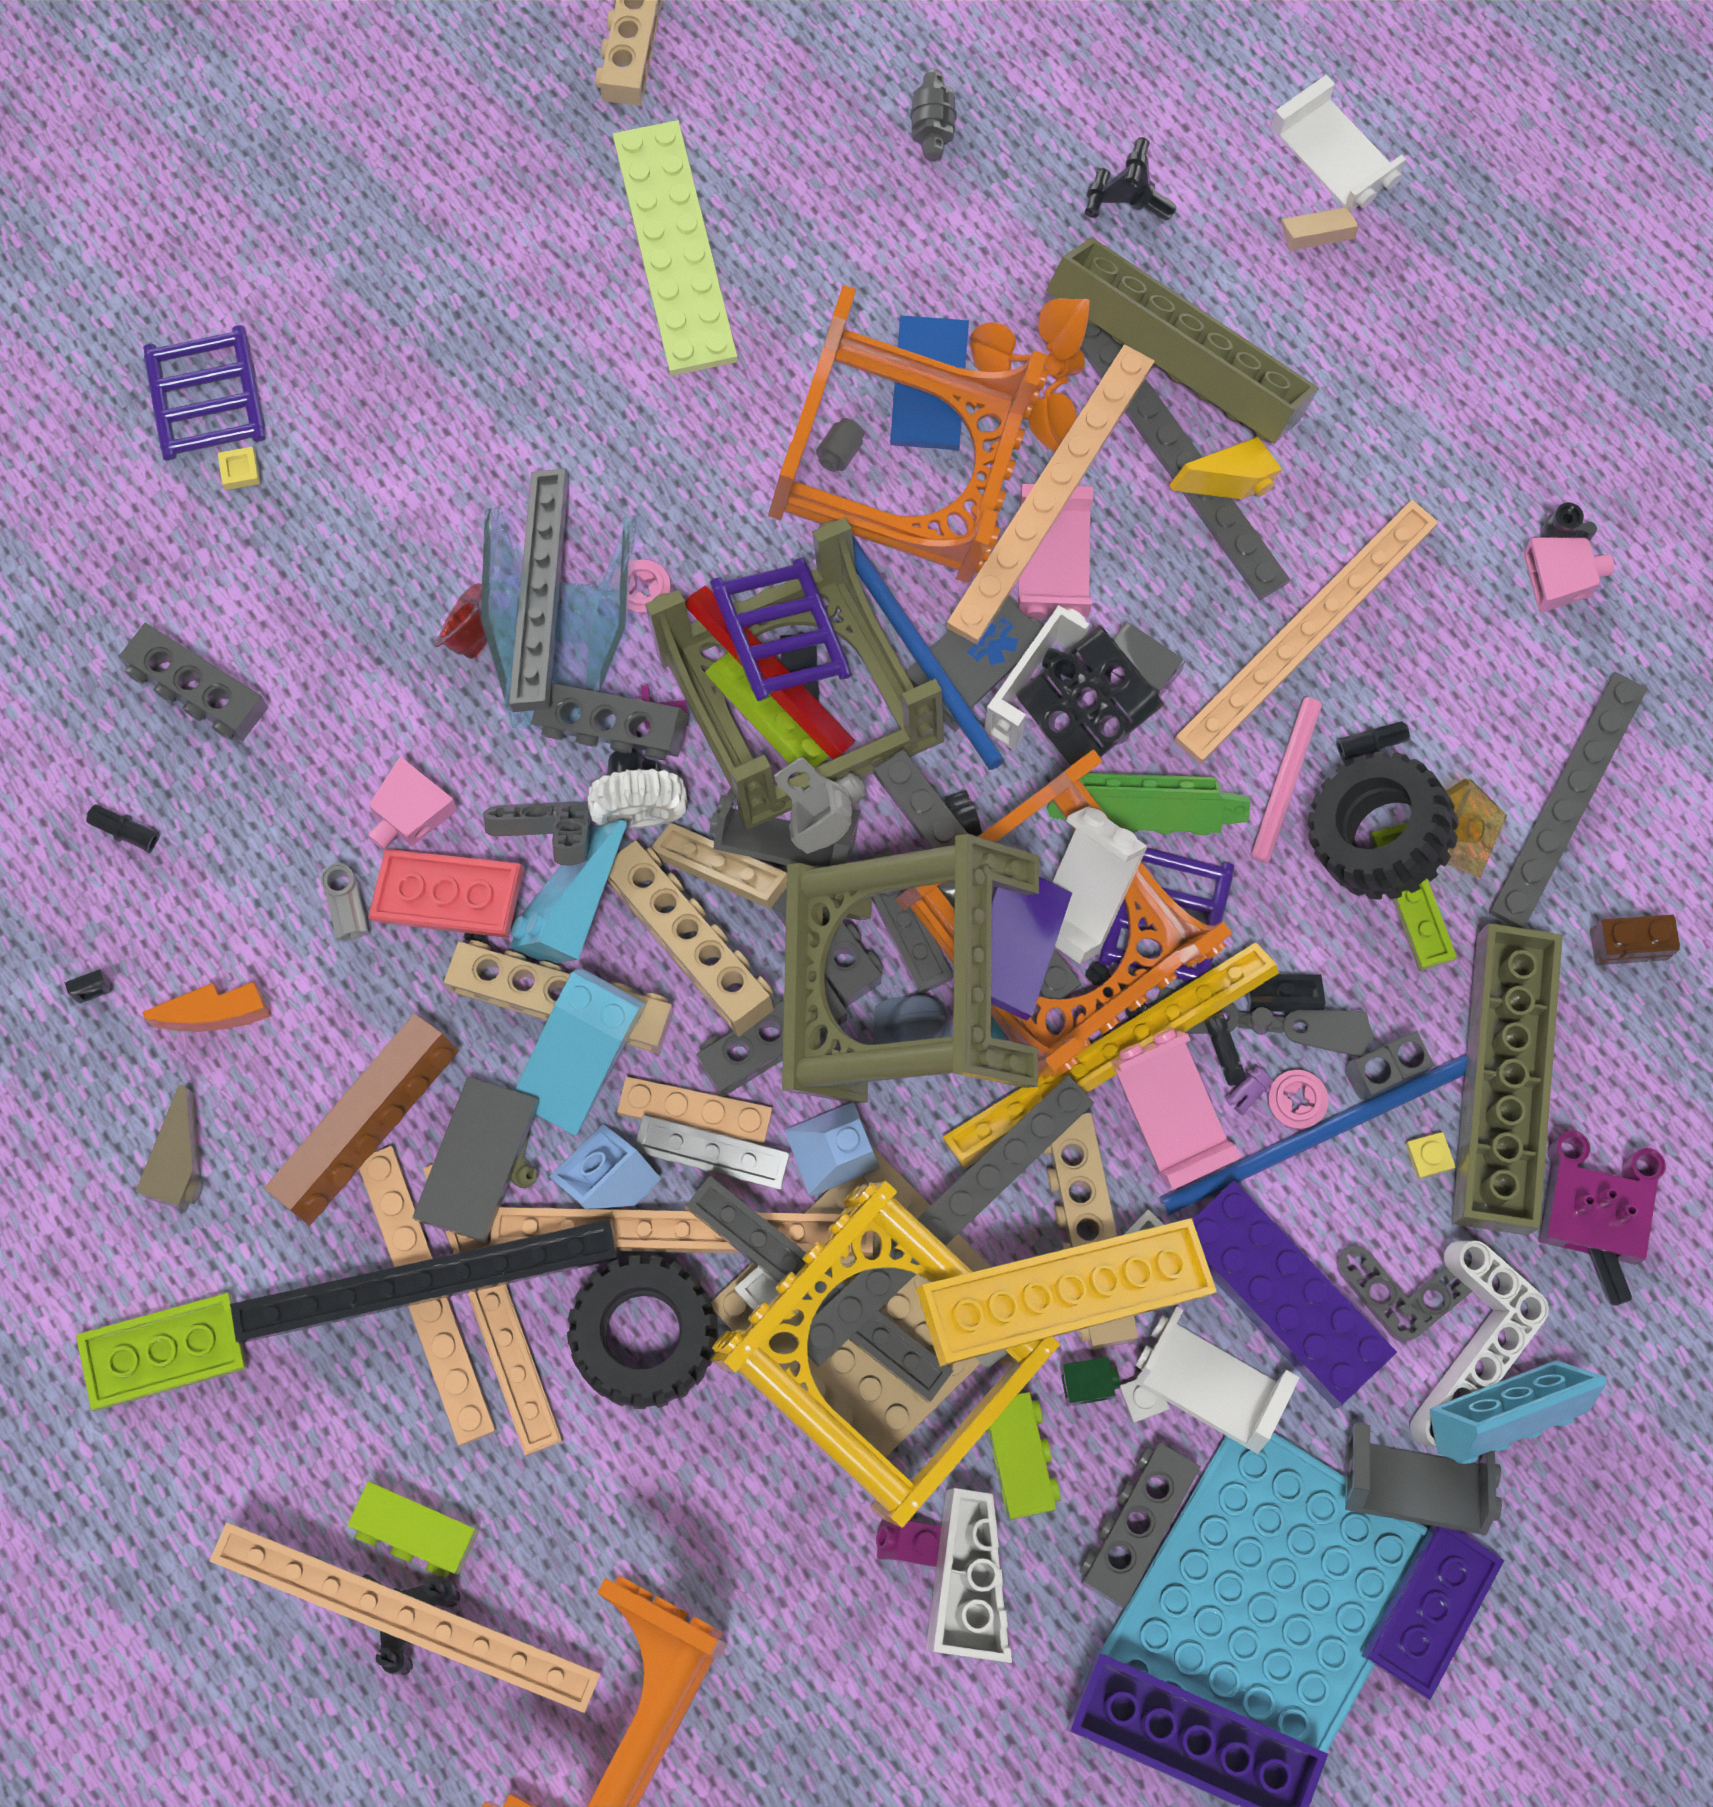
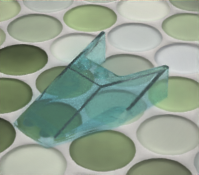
[481,506,637,730]

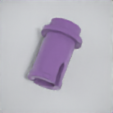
[1225,1067,1273,1115]

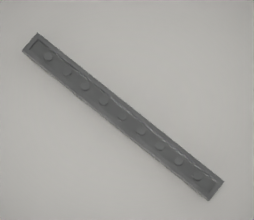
[1080,323,1290,601]
[792,1075,1094,1367]

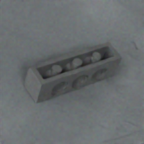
[119,623,268,742]
[531,683,688,760]
[771,865,883,1008]
[696,977,847,1097]
[1079,1442,1201,1608]

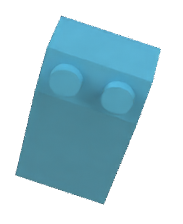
[509,820,627,964]
[515,968,647,1136]

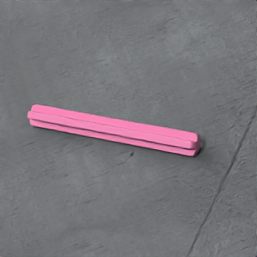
[1251,697,1322,863]

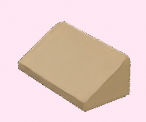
[1281,207,1358,251]

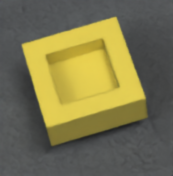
[218,447,260,490]
[1405,1132,1456,1180]

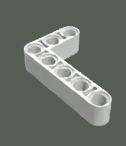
[1410,1241,1549,1447]

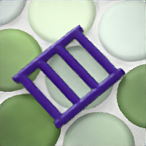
[143,325,265,461]
[710,558,852,701]
[1099,848,1235,982]

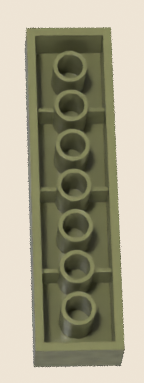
[1046,237,1319,444]
[1452,923,1563,1236]

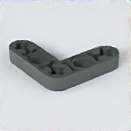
[483,802,591,866]
[1336,1245,1473,1342]

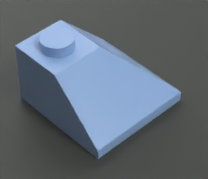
[784,1102,881,1197]
[549,1124,661,1209]

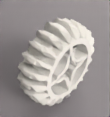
[587,769,687,829]

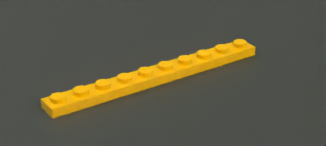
[942,942,1279,1169]

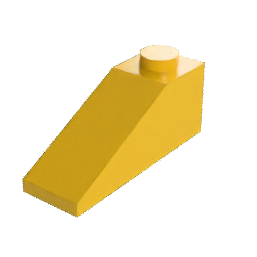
[1169,437,1282,499]

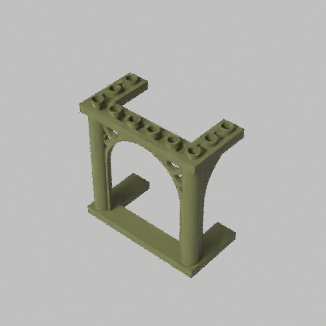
[645,517,944,830]
[782,834,1039,1103]

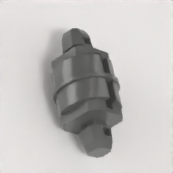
[910,68,957,161]

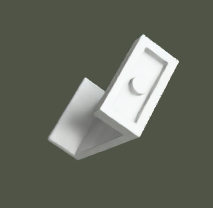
[1270,75,1406,212]
[985,605,1089,751]
[1052,806,1148,964]
[1135,1307,1300,1454]

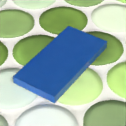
[890,315,969,450]

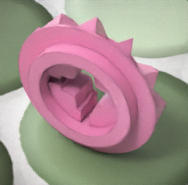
[614,560,671,615]
[1267,1070,1329,1130]

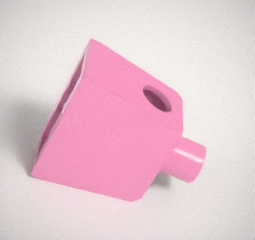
[1523,538,1614,613]
[367,757,457,850]

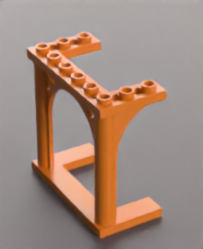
[768,285,1049,583]
[895,749,1233,1079]
[482,1575,727,1807]

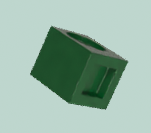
[1060,1357,1120,1407]

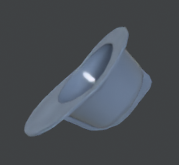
[872,995,952,1045]

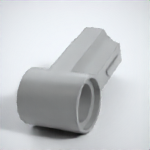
[321,863,369,941]

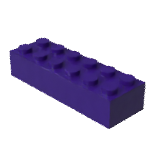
[1192,1181,1397,1409]
[1066,1653,1328,1807]

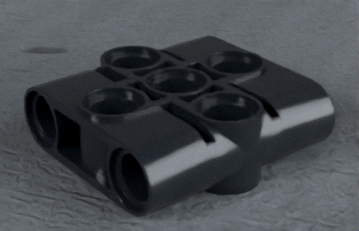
[1016,624,1165,766]

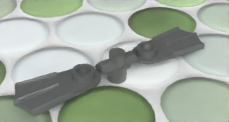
[1150,988,1374,1057]

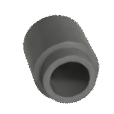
[816,418,864,472]

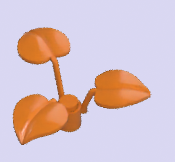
[970,298,1090,452]

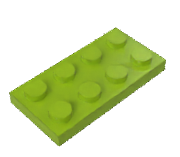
[76,1293,247,1412]

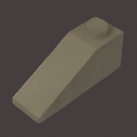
[135,1085,202,1212]

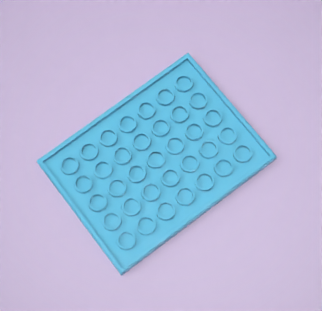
[1081,1432,1429,1752]

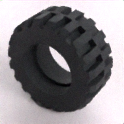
[1307,752,1459,900]
[567,1255,718,1409]

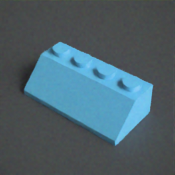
[1429,1360,1607,1464]

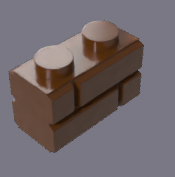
[1590,914,1680,965]

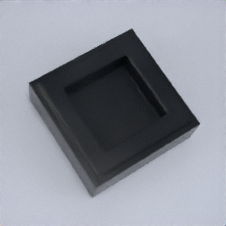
[64,969,113,1004]

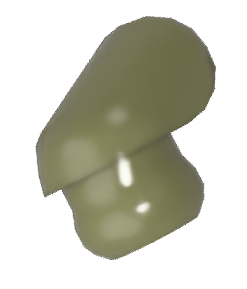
[510,1137,538,1189]

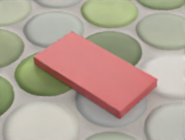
[368,849,525,938]

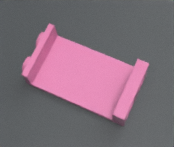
[1018,484,1093,620]
[1111,1028,1241,1190]

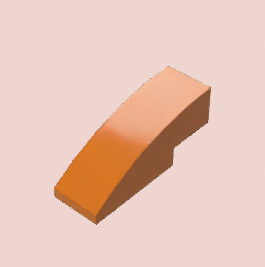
[142,981,271,1032]

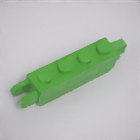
[1046,773,1250,835]

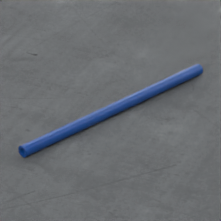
[852,535,1004,770]
[1160,1054,1467,1215]

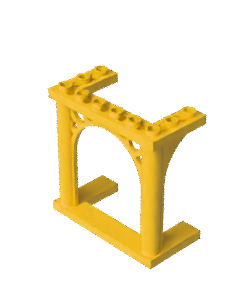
[710,1181,1061,1528]

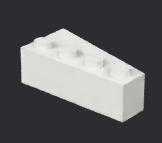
[925,1488,1012,1663]

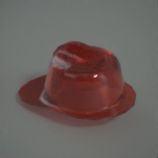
[433,583,490,659]

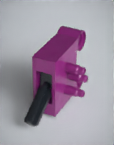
[1538,1131,1666,1306]

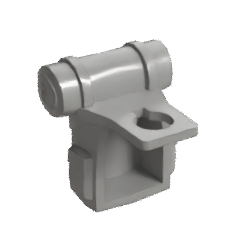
[774,757,867,854]

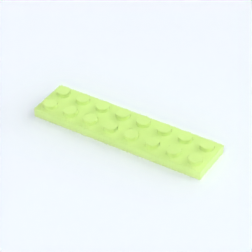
[612,120,738,376]

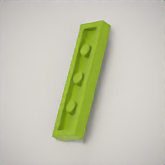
[705,652,829,775]
[1369,823,1457,972]

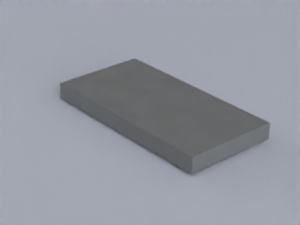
[412,1076,539,1243]

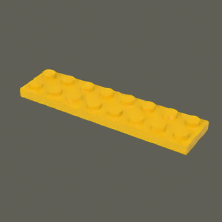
[916,1218,1217,1367]

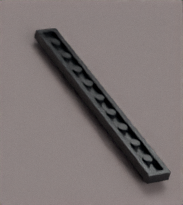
[230,1219,619,1344]

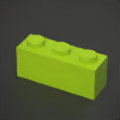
[987,1392,1061,1521]
[347,1481,479,1579]

